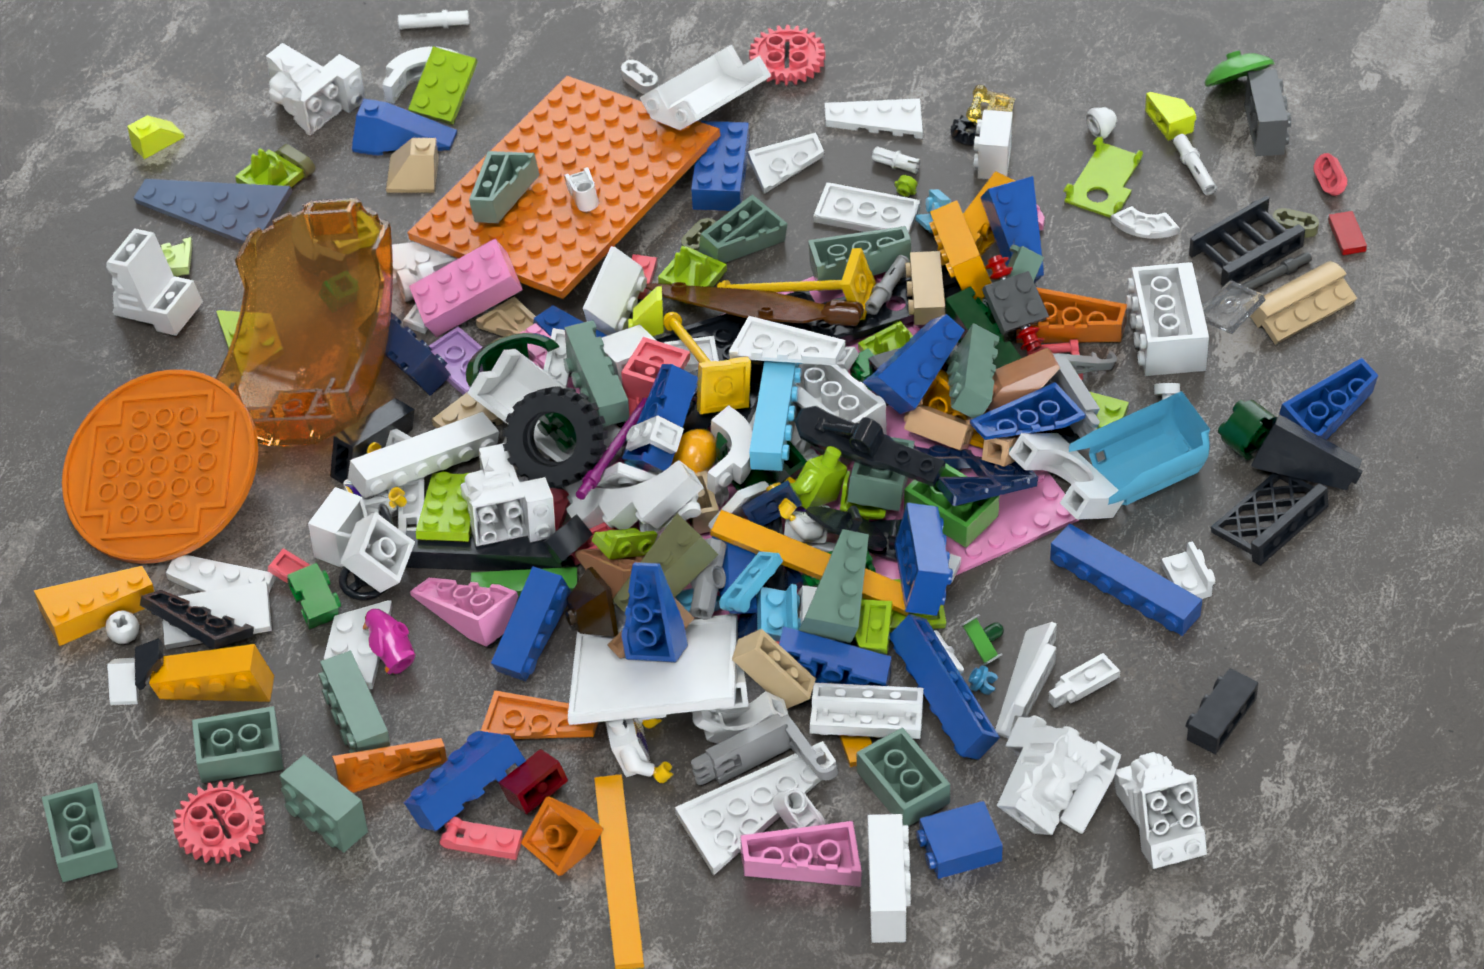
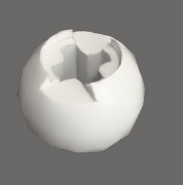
[105,611,140,644]

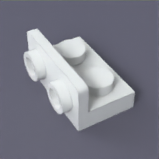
[1161,541,1215,599]

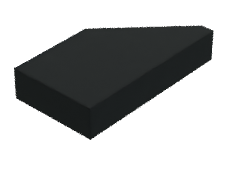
[135,638,163,690]

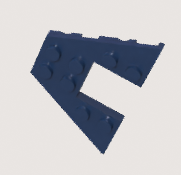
[914,445,1038,506]

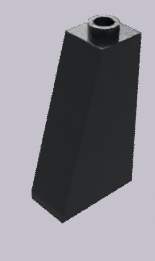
[330,398,415,484]
[1251,415,1363,490]

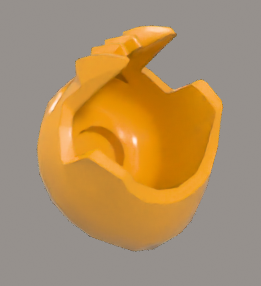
[671,429,717,474]

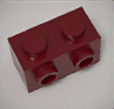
[498,749,569,815]

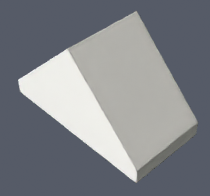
[107,658,139,705]

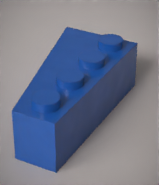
[779,626,891,687]

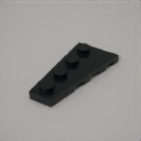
[140,590,254,649]

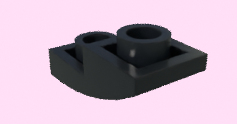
[542,514,593,564]

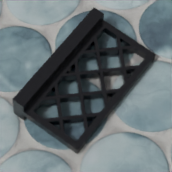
[1211,473,1329,566]

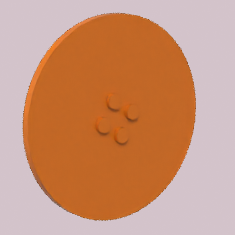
[62,370,258,564]

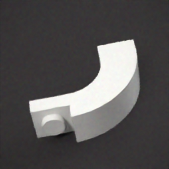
[382,47,458,104]
[707,405,753,494]
[692,691,789,743]

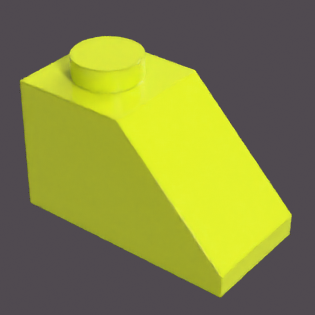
[1145,92,1196,141]
[127,115,185,159]
[628,286,664,336]

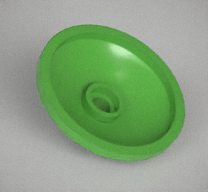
[1204,50,1274,87]

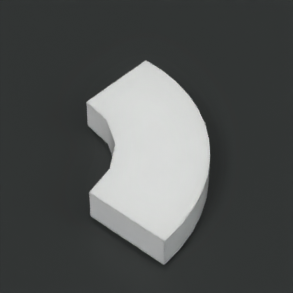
[1111,206,1179,239]

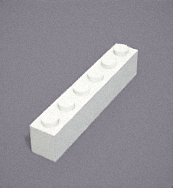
[348,412,499,498]

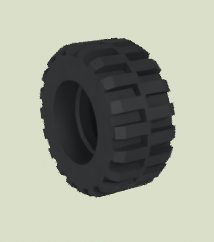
[502,386,608,488]

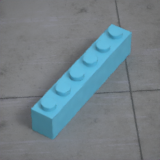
[749,361,804,471]

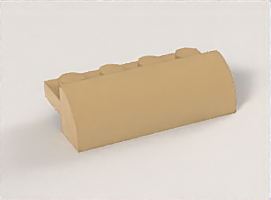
[1245,261,1357,345]

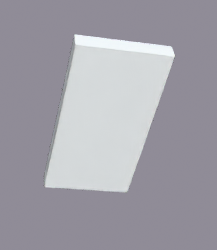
[813,182,920,236]
[163,581,272,649]

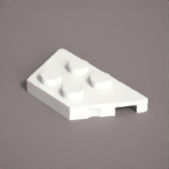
[324,600,393,689]

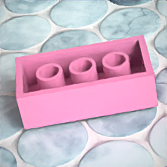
[409,239,523,337]

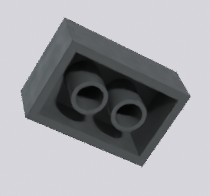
[1244,69,1291,157]

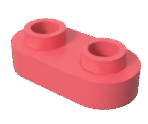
[1314,153,1347,196]

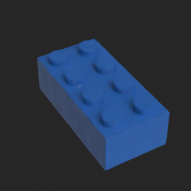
[691,121,750,211]
[894,503,953,616]

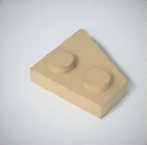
[476,297,536,337]
[432,392,504,428]

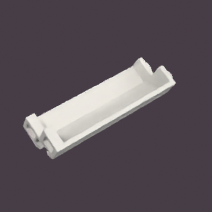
[640,44,771,130]
[467,349,628,469]

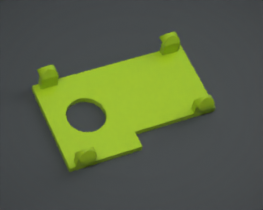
[1063,136,1143,218]

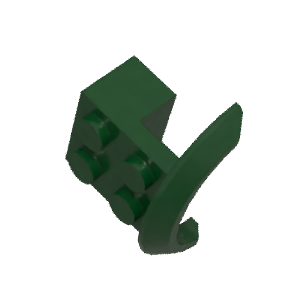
[466,333,559,388]
[716,432,807,491]

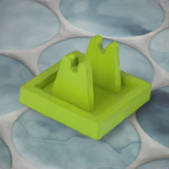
[235,148,304,187]
[658,246,727,287]
[858,321,913,355]

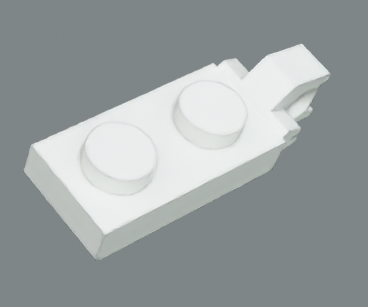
[1048,653,1120,708]

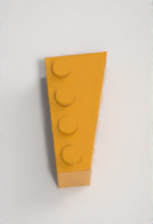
[937,171,1015,265]
[929,200,992,299]
[34,566,155,646]
[149,644,274,702]

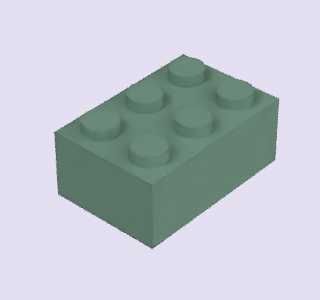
[847,437,915,511]
[192,706,284,783]
[856,727,950,826]
[279,755,368,853]
[42,782,118,882]

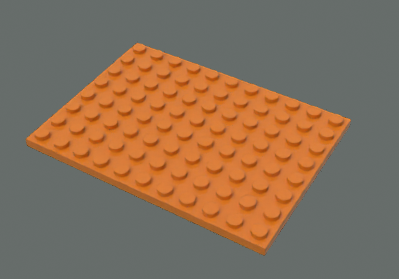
[407,76,721,299]

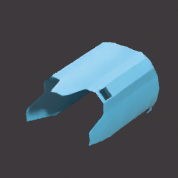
[1069,391,1210,505]

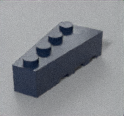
[360,308,451,396]

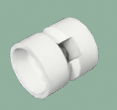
[396,262,434,302]

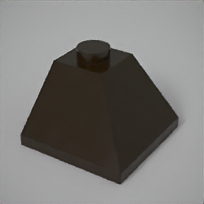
[565,567,619,637]

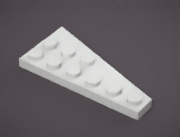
[675,741,836,875]

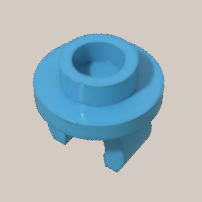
[968,665,998,695]

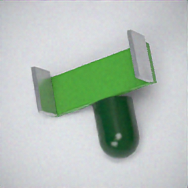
[960,614,1004,665]

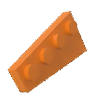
[481,691,598,739]

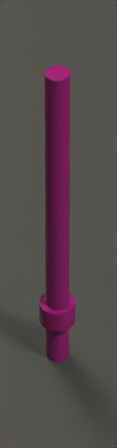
[576,397,647,500]

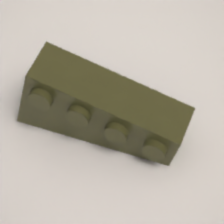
[613,513,719,613]

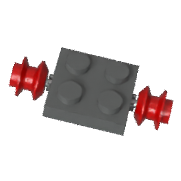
[982,255,1049,353]

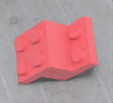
[621,337,690,422]

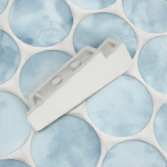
[995,622,1057,739]

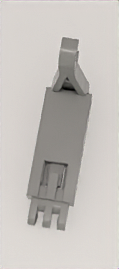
[1044,351,1117,438]
[691,714,838,785]

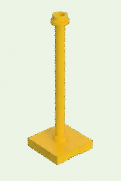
[717,248,876,320]
[663,312,751,414]

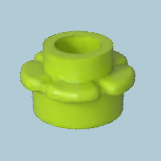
[894,175,918,197]

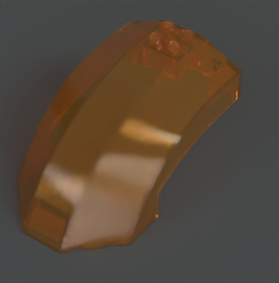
[215,198,393,447]

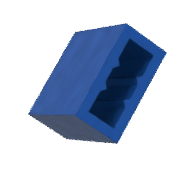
[916,801,1003,879]

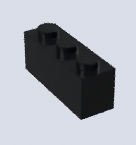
[1185,668,1259,755]

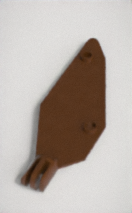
[645,282,864,326]

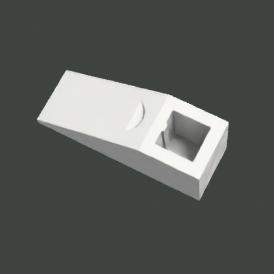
[1059,741,1121,834]

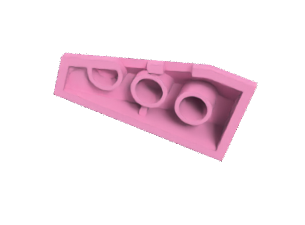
[410,578,518,647]

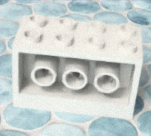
[1126,262,1209,376]
[791,363,887,466]

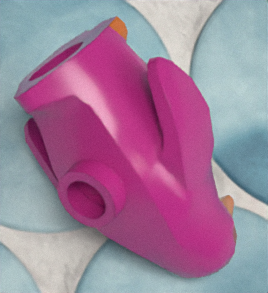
[362,609,416,674]

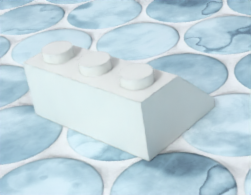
[583,246,647,335]

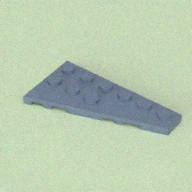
[133,179,293,250]

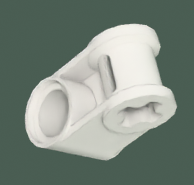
[564,167,599,211]
[773,788,825,829]

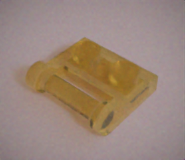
[966,84,1015,122]

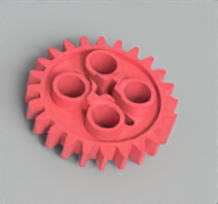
[749,25,825,86]
[173,781,265,864]

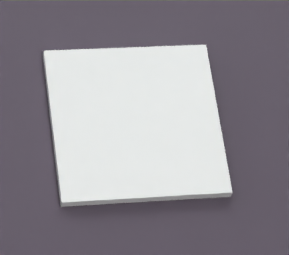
[568,614,738,725]

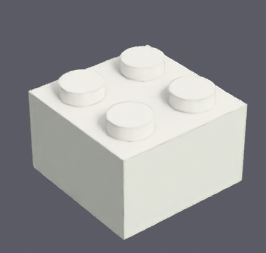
[974,110,1013,179]

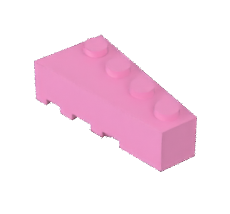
[740,821,862,887]

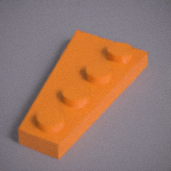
[332,738,447,793]

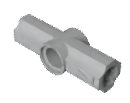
[690,538,726,620]

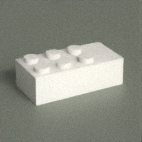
[868,814,911,943]

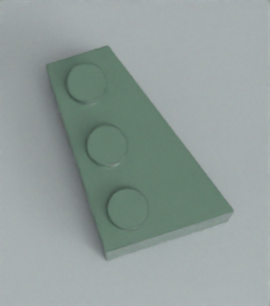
[469,151,540,223]
[699,194,787,263]

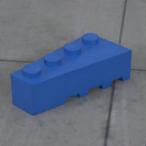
[980,176,1044,283]
[863,314,965,414]
[1279,358,1378,440]
[622,364,698,473]
[491,566,572,681]
[404,731,526,831]

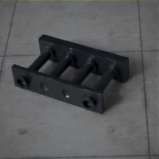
[1189,195,1305,290]

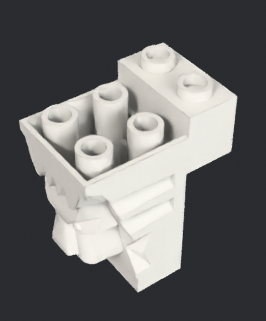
[266,43,365,136]
[106,229,203,336]
[461,443,555,546]
[997,715,1106,835]
[1114,752,1207,869]

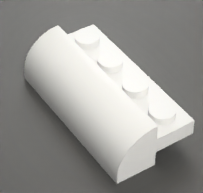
[810,683,923,739]

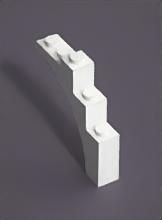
[562,460,704,530]

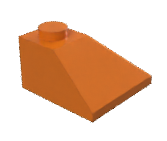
[521,797,604,876]

